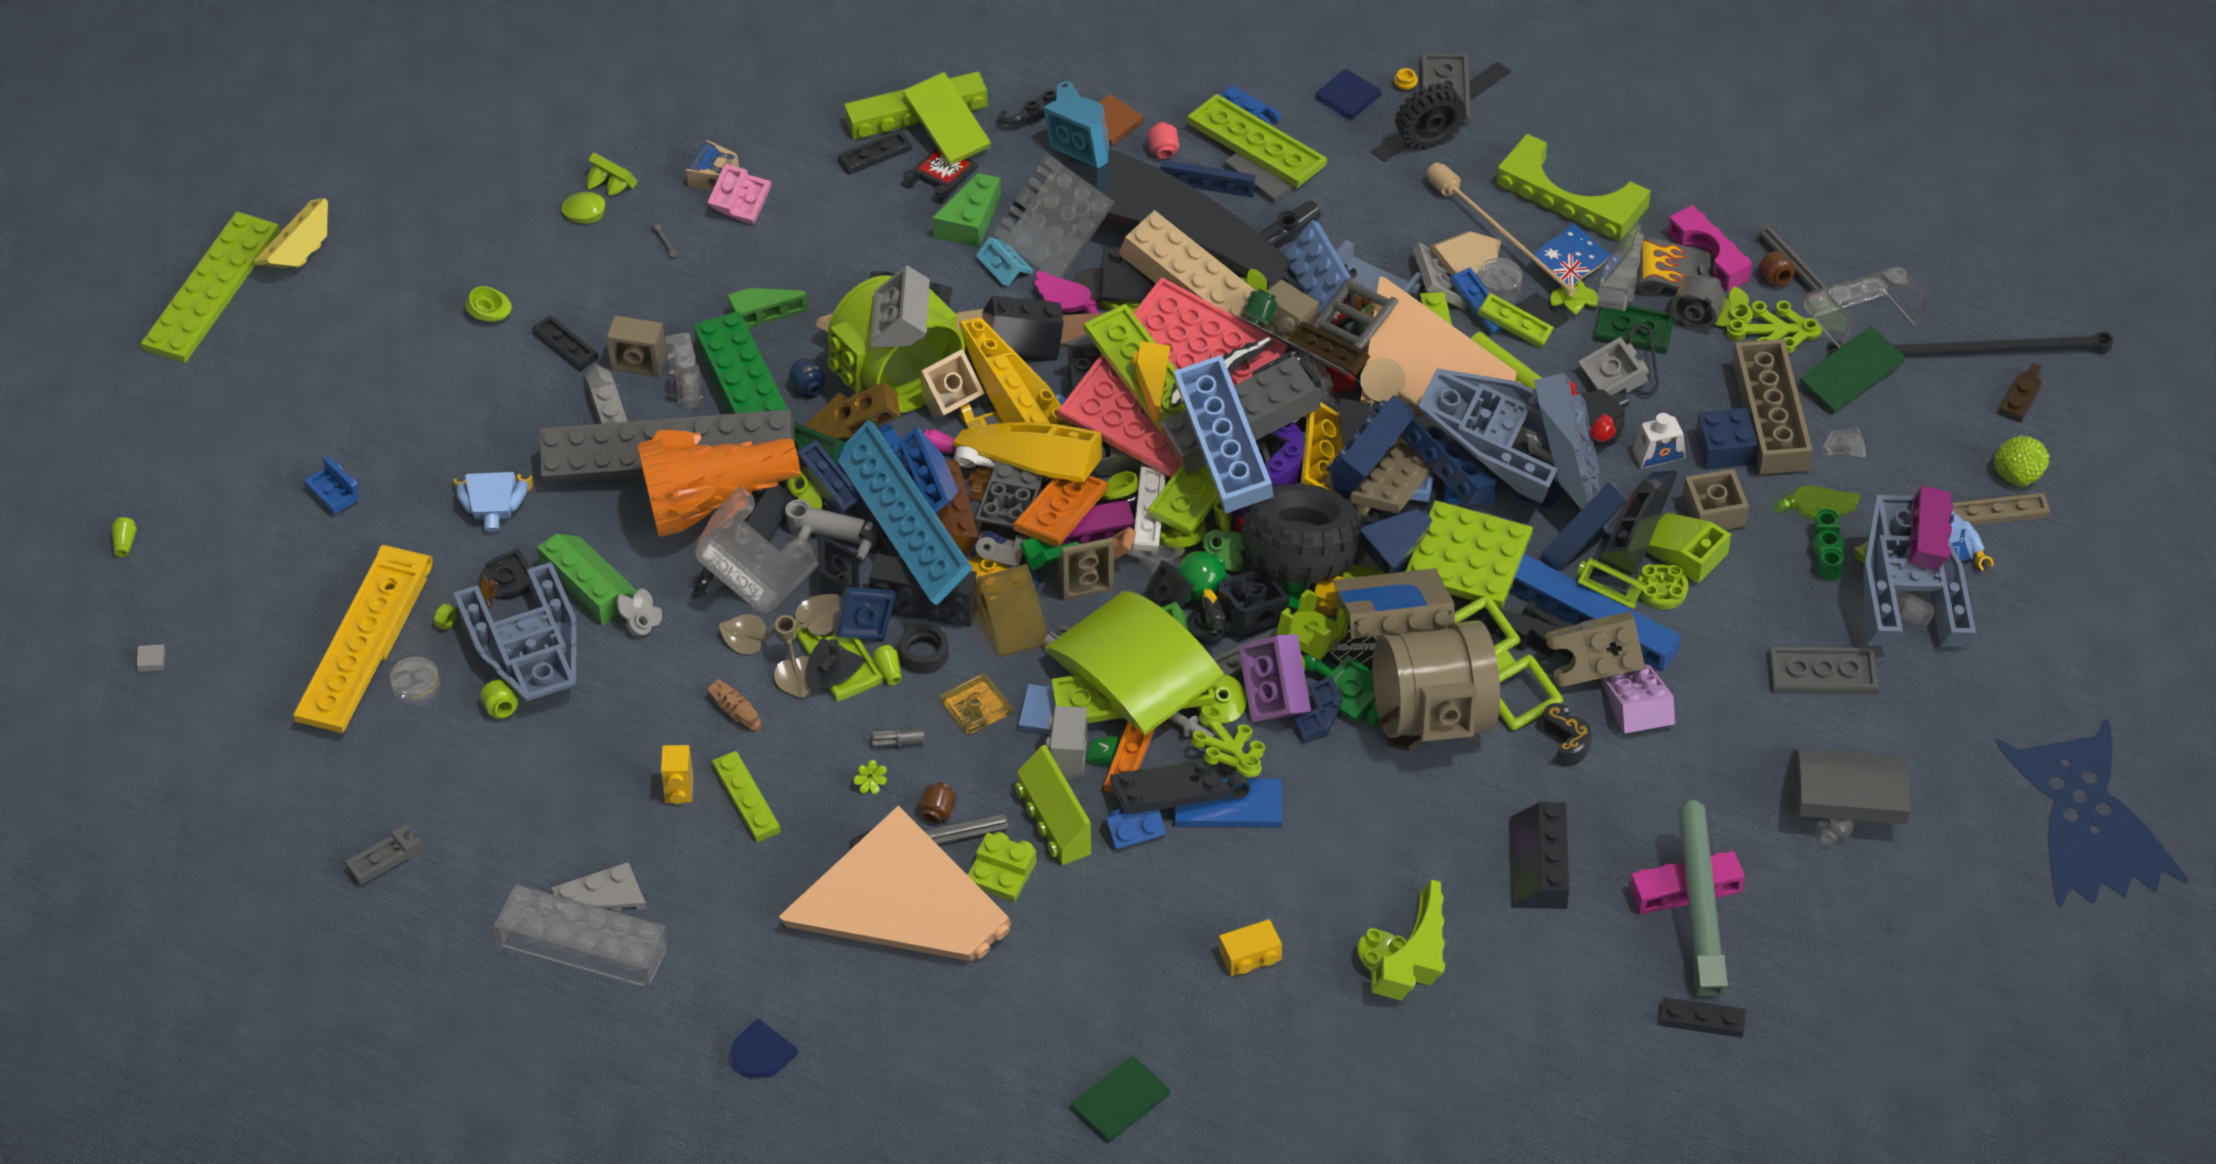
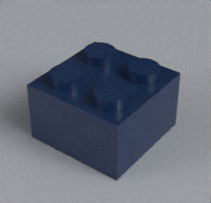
[1695,408,1758,470]

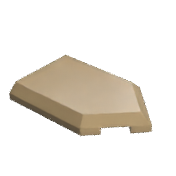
[1430,231,1501,275]

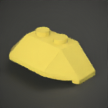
[253,198,328,268]

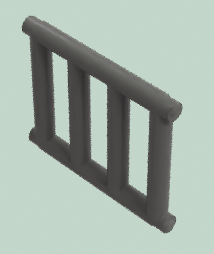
[1313,277,1399,349]

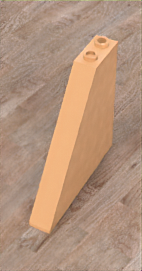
[1361,277,1521,418]
[779,806,1012,962]

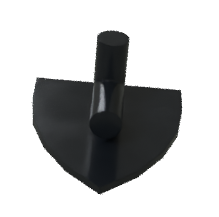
[807,638,866,691]

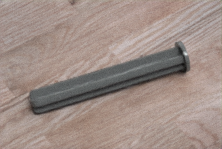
[1757,224,1828,297]
[924,815,1008,845]

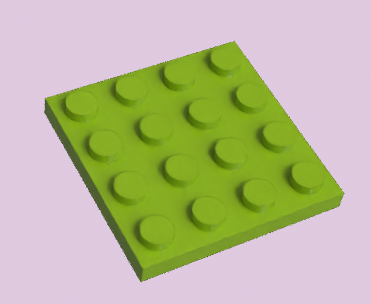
[1406,500,1533,608]

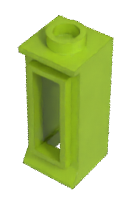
[1575,557,1645,609]

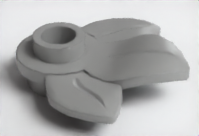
[617,588,662,636]

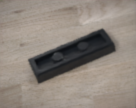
[838,130,912,175]
[532,315,599,372]

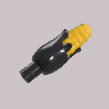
[1202,589,1226,636]

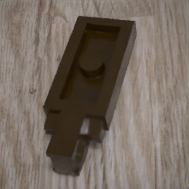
[1999,363,2042,422]

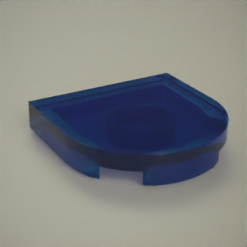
[731,1018,798,1079]

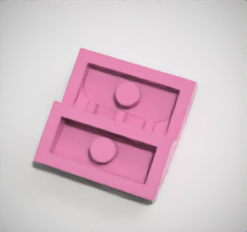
[708,164,771,225]

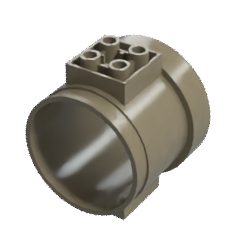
[1373,621,1500,741]

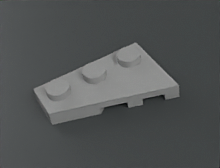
[1413,242,1468,310]
[551,862,646,914]

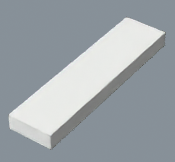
[1133,467,1166,552]

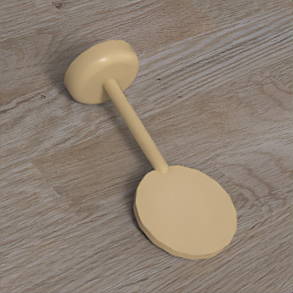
[1360,358,1420,407]

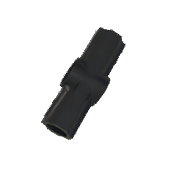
[1259,200,1321,247]

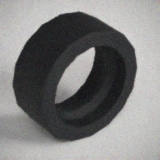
[899,624,949,674]

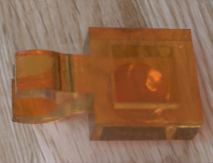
[969,465,994,502]

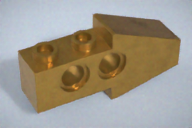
[804,383,901,443]

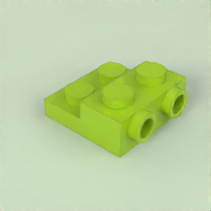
[968,832,1037,903]

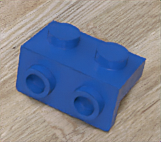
[304,456,359,515]
[1103,809,1166,850]

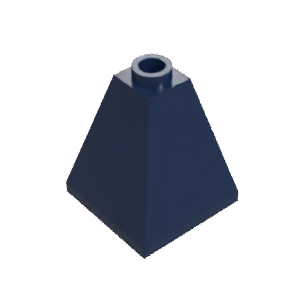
[1359,508,1433,574]

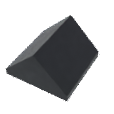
[817,533,860,597]

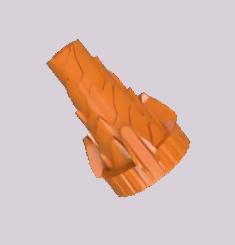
[637,430,801,537]

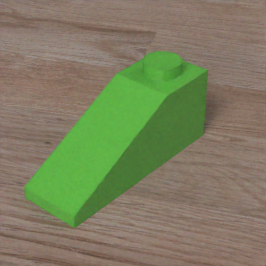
[728,288,808,328]

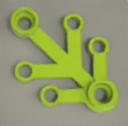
[1726,301,1823,354]
[1191,705,1265,778]

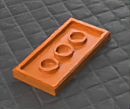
[1014,475,1108,547]

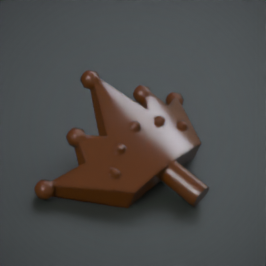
[475,575,498,608]

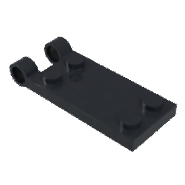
[1110,751,1251,815]

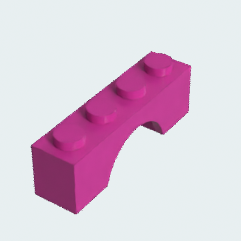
[1667,205,1753,292]

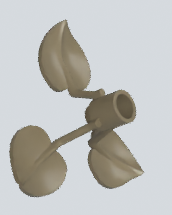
[719,594,839,698]

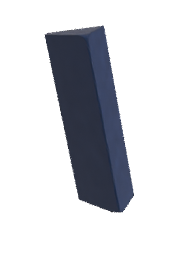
[797,440,863,515]

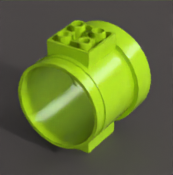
[828,276,965,413]

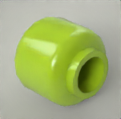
[480,680,518,719]

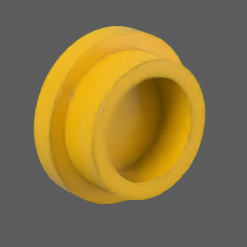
[1394,68,1418,90]

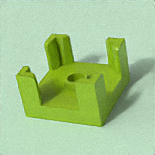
[1276,589,1350,660]

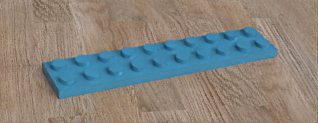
[838,420,973,605]

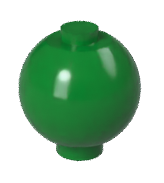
[1176,551,1226,604]

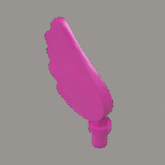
[1034,271,1099,314]

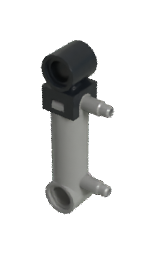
[785,499,900,561]

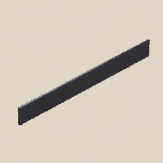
[1371,61,1511,162]

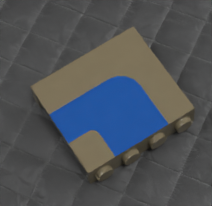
[1334,568,1455,639]

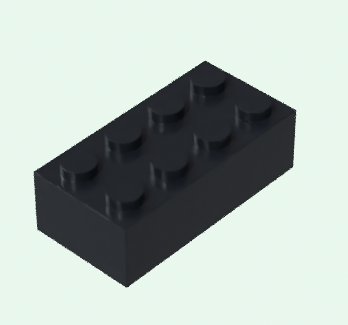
[869,554,978,628]

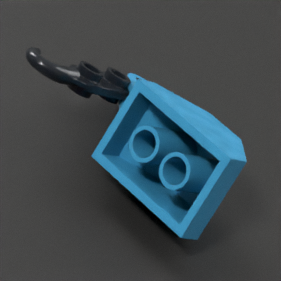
[998,81,1110,168]

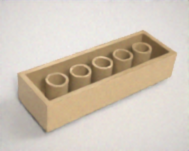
[1118,210,1256,320]

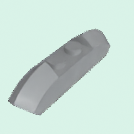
[585,363,627,424]

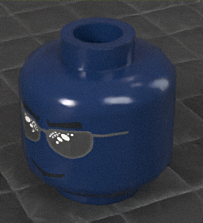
[789,358,825,395]

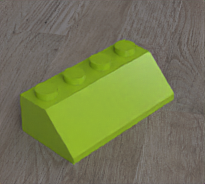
[1015,745,1091,865]

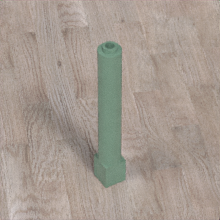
[1678,800,1728,996]

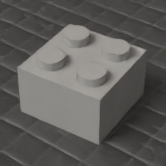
[1046,706,1087,782]

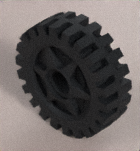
[1395,83,1467,150]

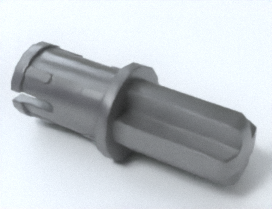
[871,727,924,748]

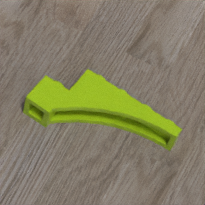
[1371,879,1445,1001]

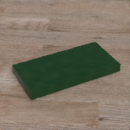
[1799,326,1906,415]

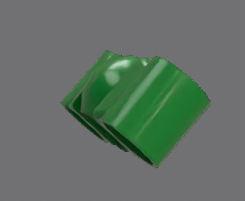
[1812,508,1845,582]

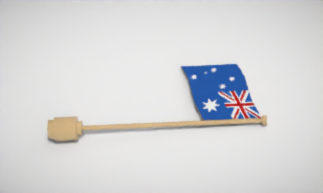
[1426,163,1609,296]

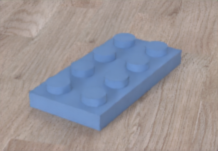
[1284,220,1351,315]

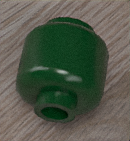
[1242,288,1278,326]

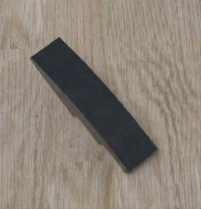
[1481,608,1573,660]

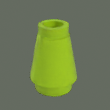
[111,517,137,557]
[873,645,902,686]

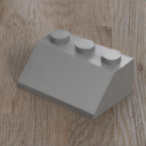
[870,265,930,347]

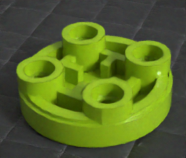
[1637,564,1688,610]

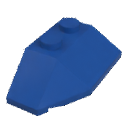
[897,427,959,513]

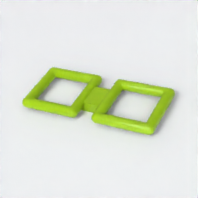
[1445,595,1563,731]

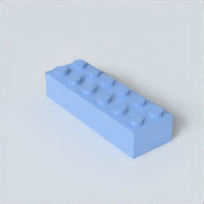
[1174,355,1274,513]

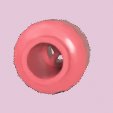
[1147,122,1179,159]

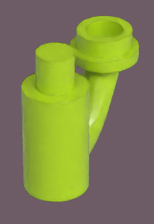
[1213,498,1232,546]

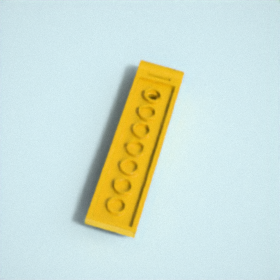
[293,545,433,733]

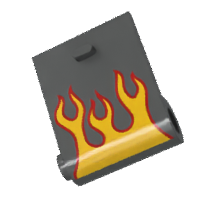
[1638,237,1711,297]

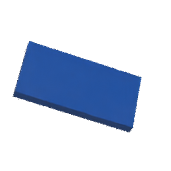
[1175,778,1282,827]

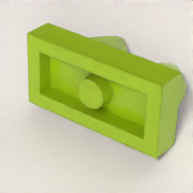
[587,152,638,196]

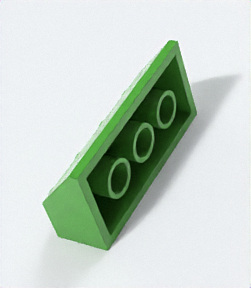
[537,533,637,625]

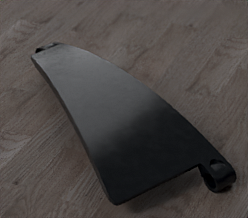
[1012,149,1303,292]

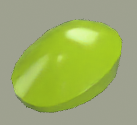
[561,192,605,224]
[465,286,512,321]
[1102,471,1140,501]

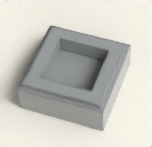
[137,644,166,672]

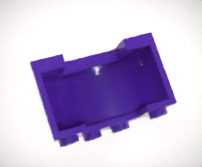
[1232,422,1304,520]

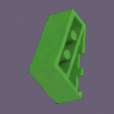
[932,173,1001,248]

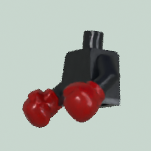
[1569,380,1629,447]

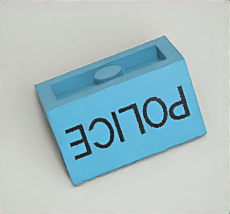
[976,237,1034,286]

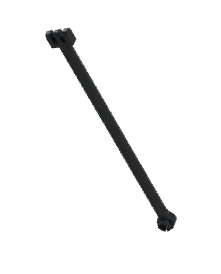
[1827,331,2114,357]

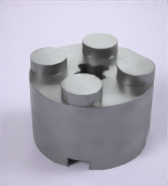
[1670,275,1726,332]

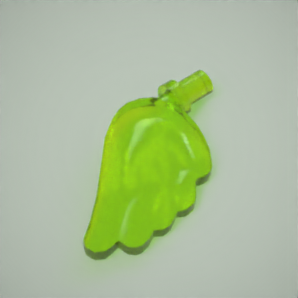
[1775,485,1861,520]

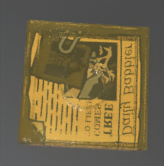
[941,673,1013,736]

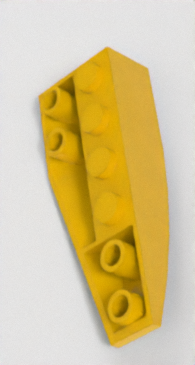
[959,317,1073,427]
[953,422,1102,483]

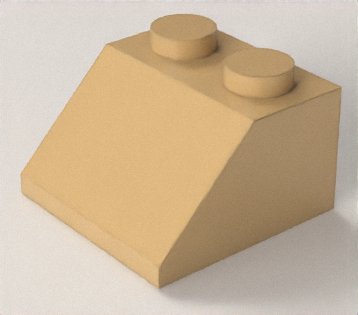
[920,349,984,418]

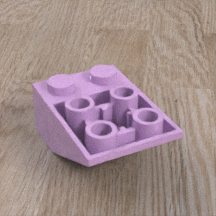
[1601,664,1675,733]

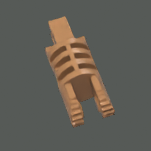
[707,679,762,731]

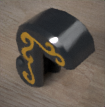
[1543,703,1592,766]

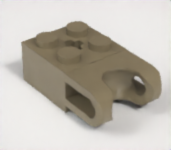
[1545,611,1645,686]

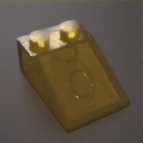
[977,564,1047,657]

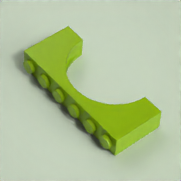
[1496,134,1651,242]

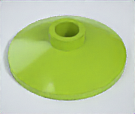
[1197,674,1247,724]

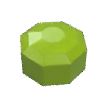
[434,604,458,630]

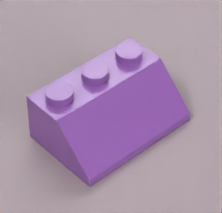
[1238,634,1311,723]

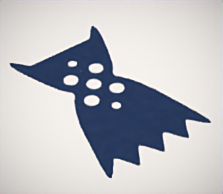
[1996,719,2188,907]

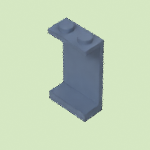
[1336,240,1423,298]

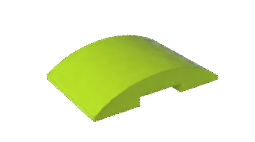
[1044,591,1224,735]

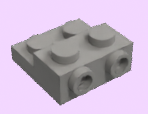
[1578,337,1649,396]

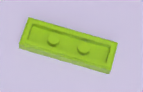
[1477,293,1554,349]

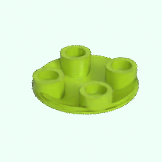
[1358,928,1407,971]

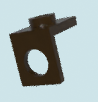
[1378,707,1424,751]

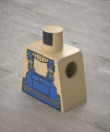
[686,140,739,191]

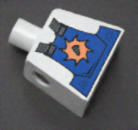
[1632,413,1686,469]

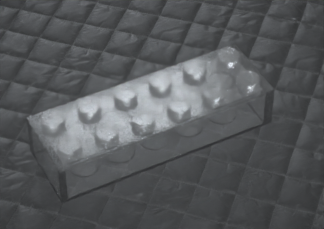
[494,884,669,988]

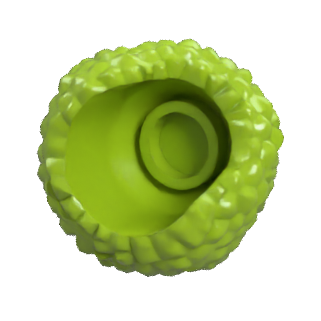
[1994,435,2050,487]

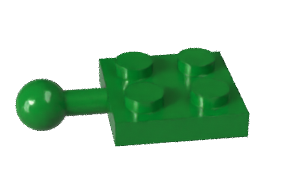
[1303,653,1375,723]

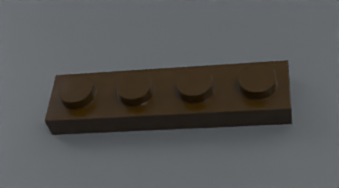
[1288,321,1370,376]

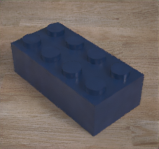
[1323,394,1417,499]

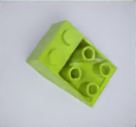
[1646,513,1731,584]

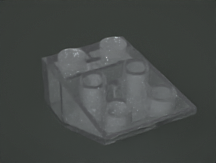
[1597,223,1644,311]

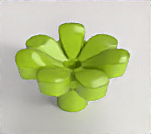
[853,760,887,794]

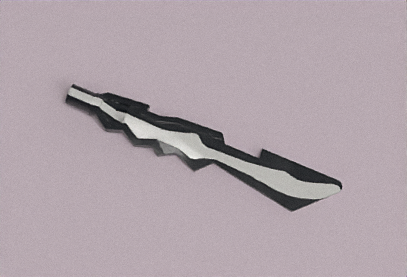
[1171,337,1272,406]

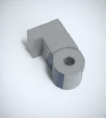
[976,531,1026,566]

